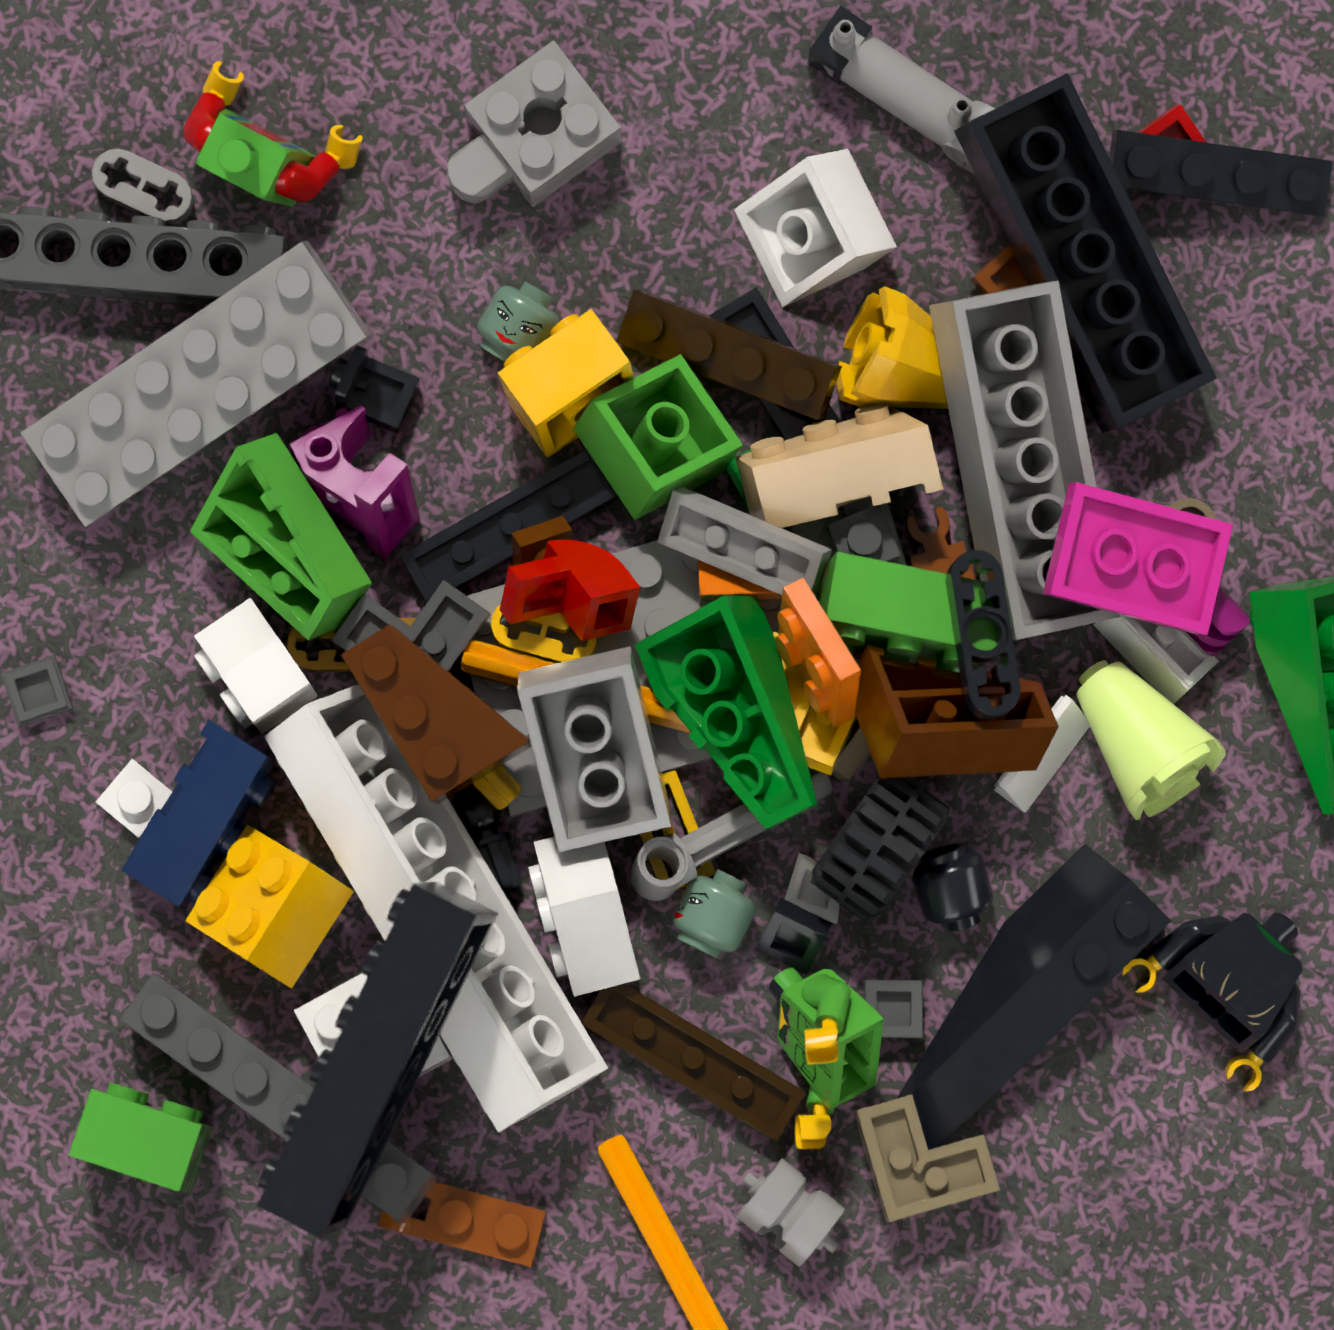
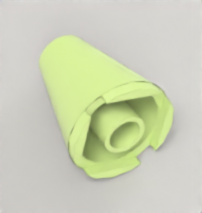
[1076,660,1226,820]

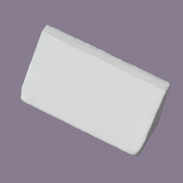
[1094,615,1219,704]
[994,695,1090,812]

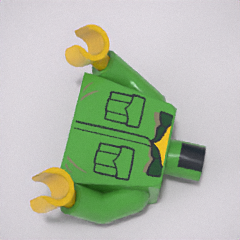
[769,968,884,1149]

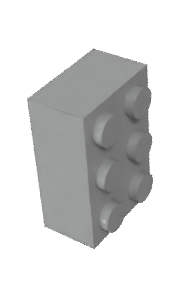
[517,646,671,852]

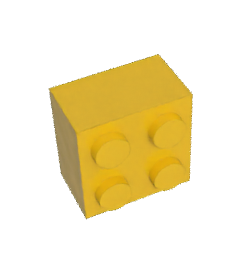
[498,309,634,458]
[185,825,354,989]

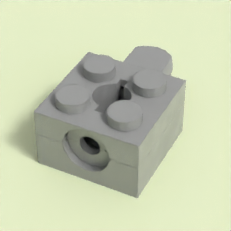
[447,40,621,208]

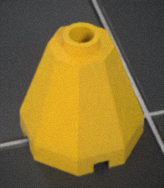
[836,286,948,409]

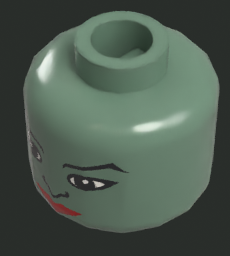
[477,281,559,362]
[672,870,757,959]

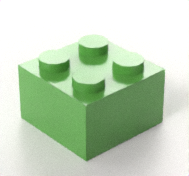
[573,354,743,520]
[68,1082,213,1193]

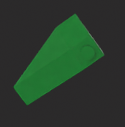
[1249,576,1334,814]

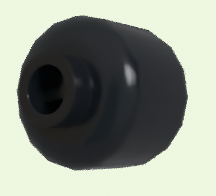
[912,843,993,931]

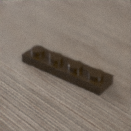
[616,290,842,420]
[581,983,806,1142]

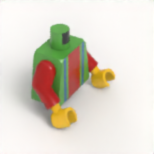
[184,61,363,207]

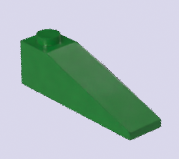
[634,595,818,829]

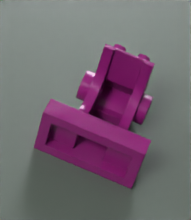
[289,405,420,559]

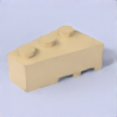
[735,403,944,528]

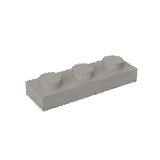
[658,487,832,599]

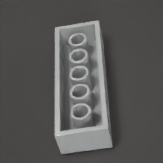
[21,241,372,527]
[929,281,1121,640]

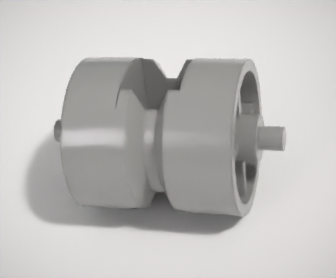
[736,1158,845,1267]

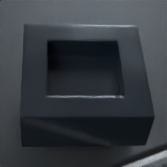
[756,898,832,975]

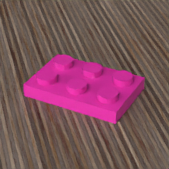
[1043,482,1233,635]

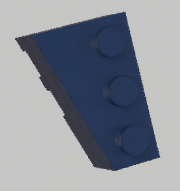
[121,719,278,911]

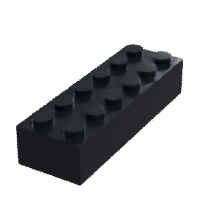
[954,73,1217,433]
[257,882,498,1238]

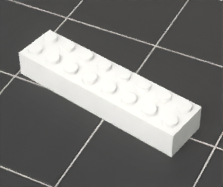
[264,684,608,1133]

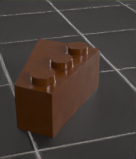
[341,624,532,804]
[855,645,1059,778]

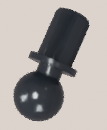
[457,791,521,892]

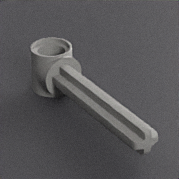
[630,768,833,901]

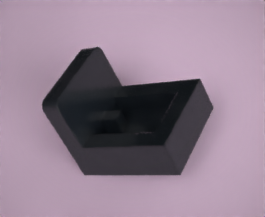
[329,345,420,434]

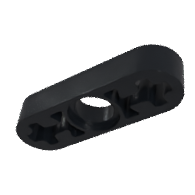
[946,550,1020,720]

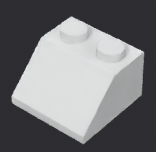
[734,149,897,307]

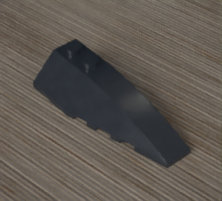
[896,844,1171,1150]

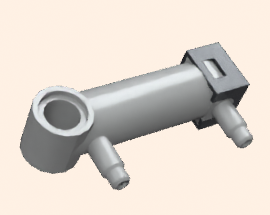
[807,5,995,176]

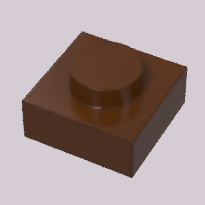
[511,516,573,566]

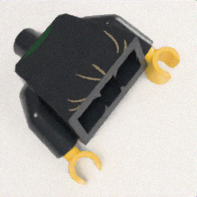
[1122,912,1303,1092]

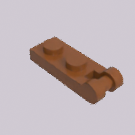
[377,1182,546,1267]

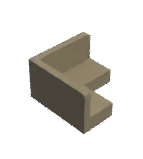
[854,1094,1000,1222]

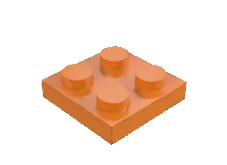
[775,578,861,728]

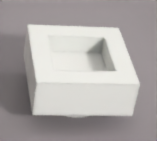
[96,759,172,839]

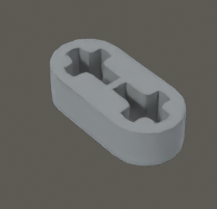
[92,149,194,226]

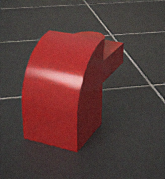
[500,539,641,641]

